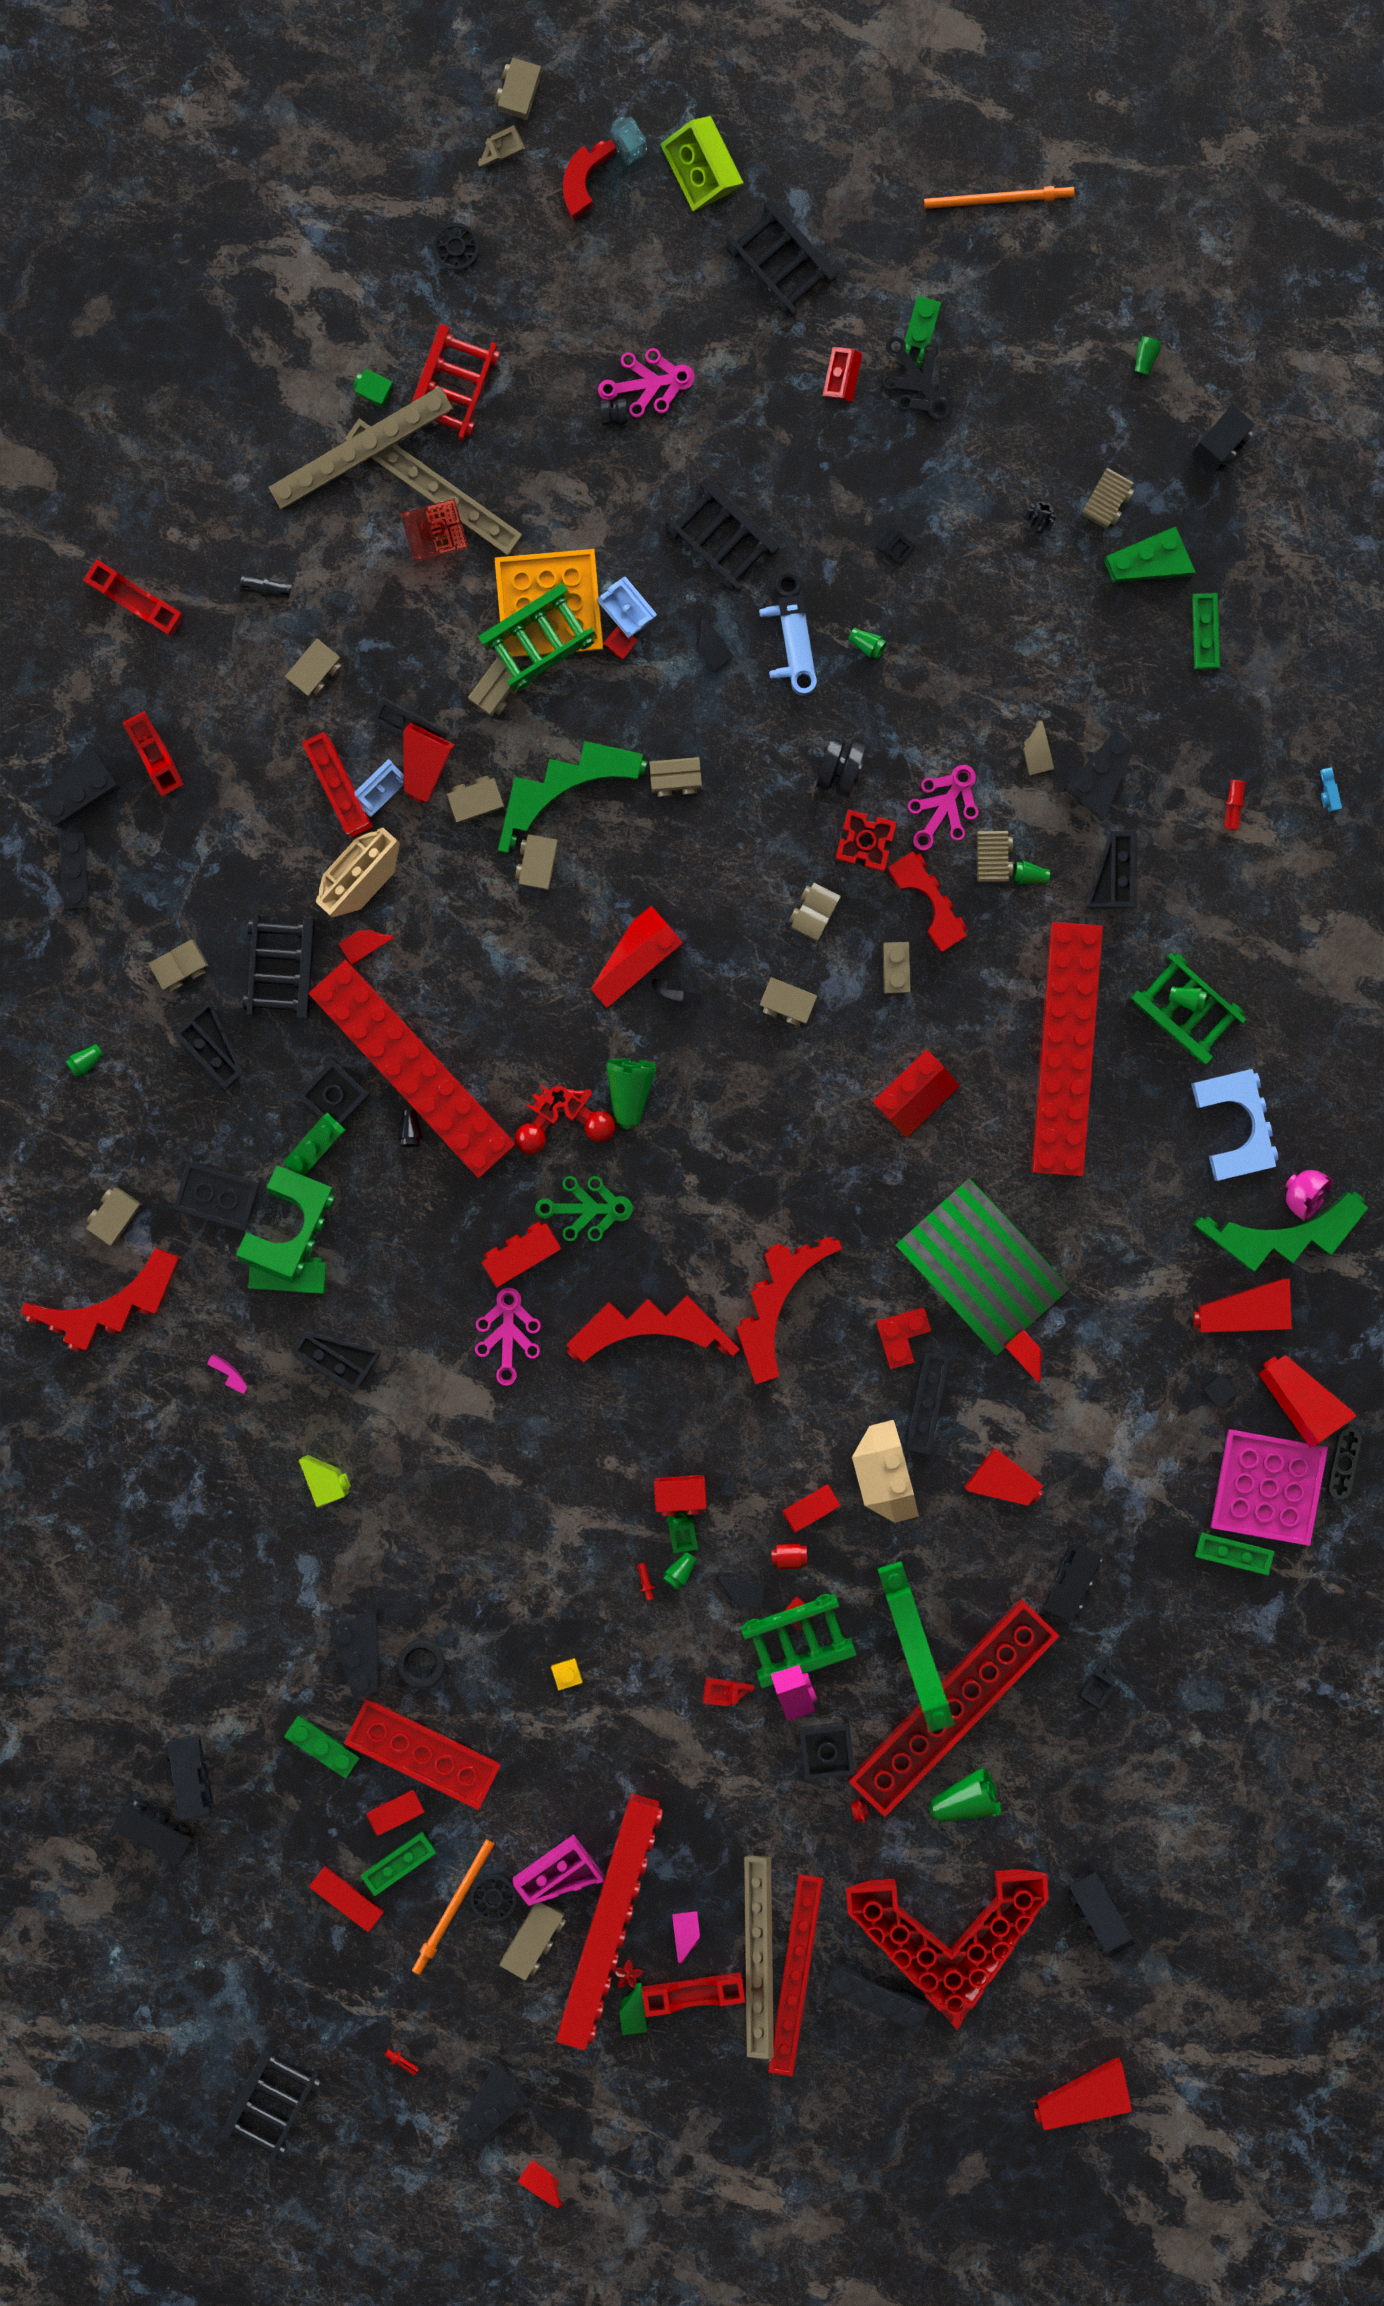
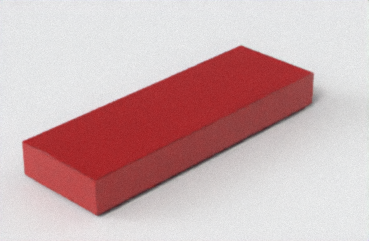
[309,1866,384,1932]

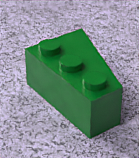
[1104,527,1196,583]

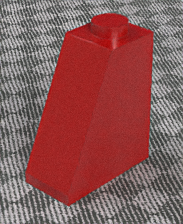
[403,723,455,803]
[964,1447,1043,1506]

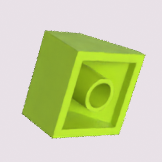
[299,1455,351,1507]

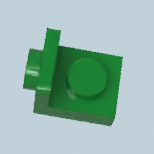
[667,1512,698,1554]

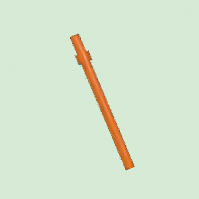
[924,186,1075,209]
[412,1839,495,1975]

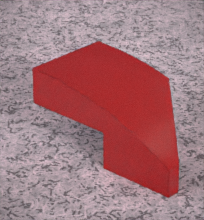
[339,929,394,965]
[1005,1330,1043,1383]
[702,1677,755,1706]
[518,2160,562,2208]

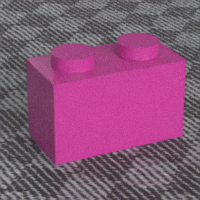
[771,1665,817,1721]

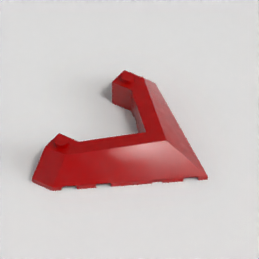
[846,1869,1049,2030]

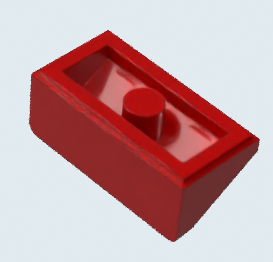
[822,347,862,402]

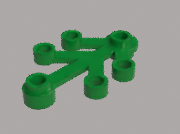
[535,1176,633,1241]

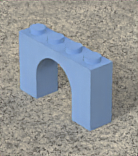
[1191,1069,1279,1181]

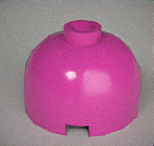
[1286,1170,1333,1221]

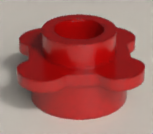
[851,1797,869,1824]

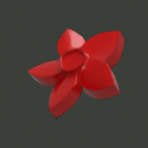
[614,1959,643,1988]

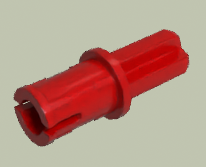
[1224,780,1246,831]

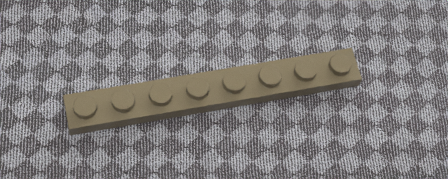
[269,386,453,510]
[345,418,522,556]
[744,1855,774,2059]

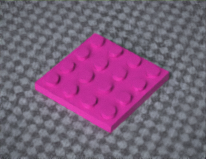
[1210,1429,1328,1546]

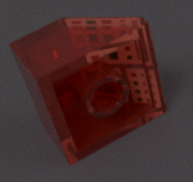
[400,498,468,562]

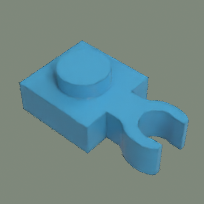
[1320,767,1342,812]

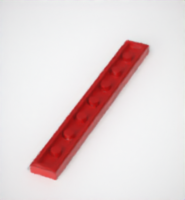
[768,1874,823,2077]

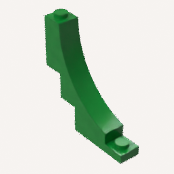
[498,741,647,854]
[1193,1192,1368,1272]
[878,1561,954,1732]

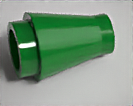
[1134,336,1162,375]
[848,628,887,659]
[1012,860,1050,885]
[1169,986,1208,1013]
[66,1044,104,1078]
[663,1552,697,1590]

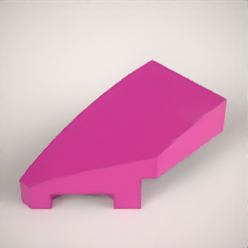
[207,1354,247,1394]
[672,1911,700,1964]

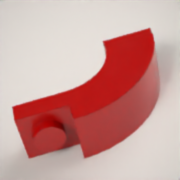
[563,139,617,220]
[123,711,183,797]

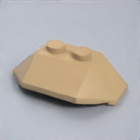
[316,828,400,917]
[852,1420,919,1523]

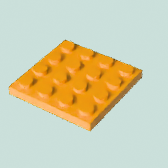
[495,549,603,658]

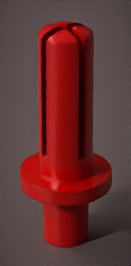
[637,1563,655,1601]
[384,2049,419,2075]

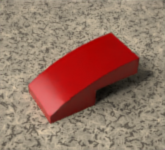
[782,1484,841,1532]
[365,1790,424,1836]

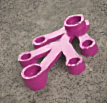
[598,348,694,418]
[907,765,978,851]
[475,1288,541,1385]

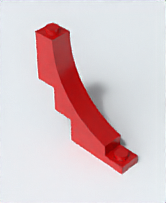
[566,1295,740,1362]

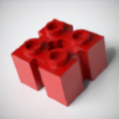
[835,810,897,872]

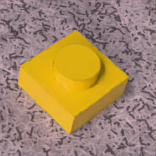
[551,1658,583,1690]

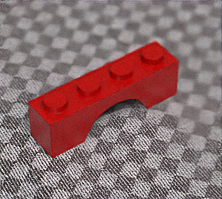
[83,559,185,638]
[887,851,968,953]
[642,1972,745,2017]

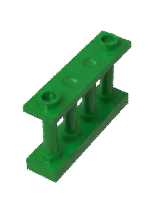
[478,582,597,692]
[1129,953,1246,1065]
[741,1594,856,1688]

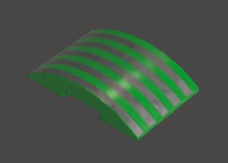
[895,1178,1070,1356]

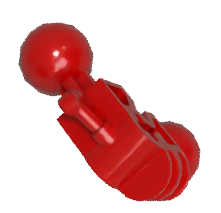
[515,1085,616,1155]

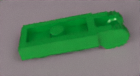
[900,295,941,369]

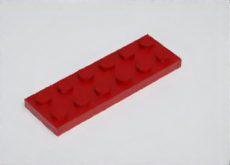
[344,1698,501,1810]

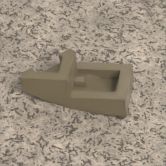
[478,125,526,167]
[1023,720,1054,775]

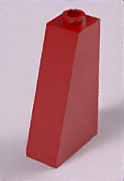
[1193,1278,1292,1332]
[1258,1355,1356,1448]
[1034,2057,1132,2130]

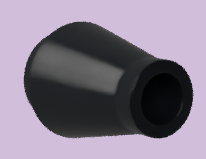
[397,1110,422,1147]

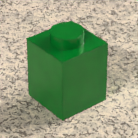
[353,368,394,408]

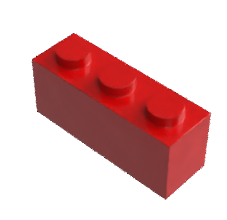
[482,1221,562,1287]

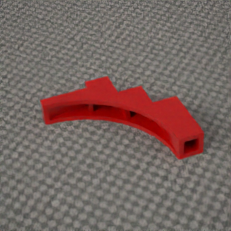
[736,1236,842,1384]
[20,1248,181,1353]

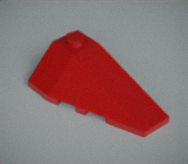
[591,906,683,1008]

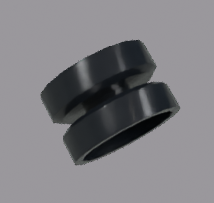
[816,735,866,798]

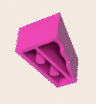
[513,1834,604,1906]

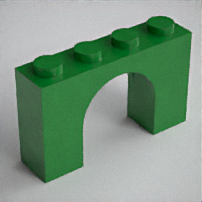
[236,1165,335,1283]

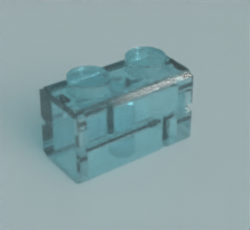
[611,116,647,165]

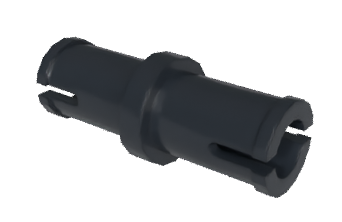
[240,575,292,599]

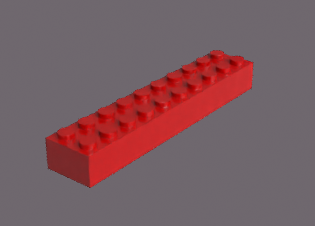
[1031,922,1103,1176]
[308,960,516,1178]
[848,1598,1059,1817]
[556,1793,662,2050]

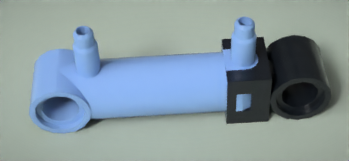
[759,572,817,696]

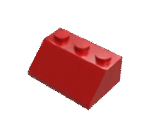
[872,1049,960,1138]

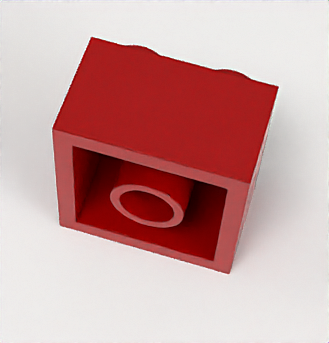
[654,1475,706,1516]

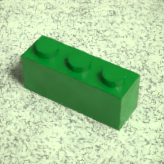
[248,1257,328,1294]

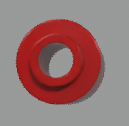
[772,1544,807,1570]

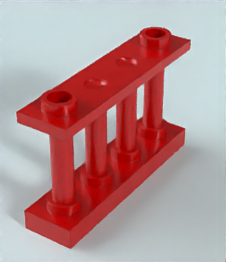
[412,323,500,442]
[302,732,373,838]

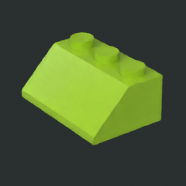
[660,116,744,211]

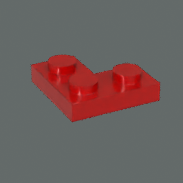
[876,1307,931,1369]

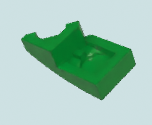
[619,1983,647,2035]

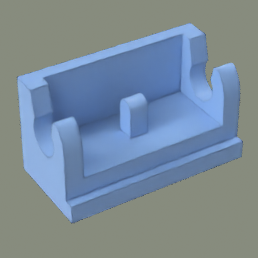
[597,577,657,638]
[355,759,404,817]

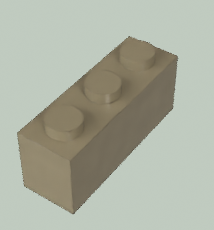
[500,1900,566,1981]

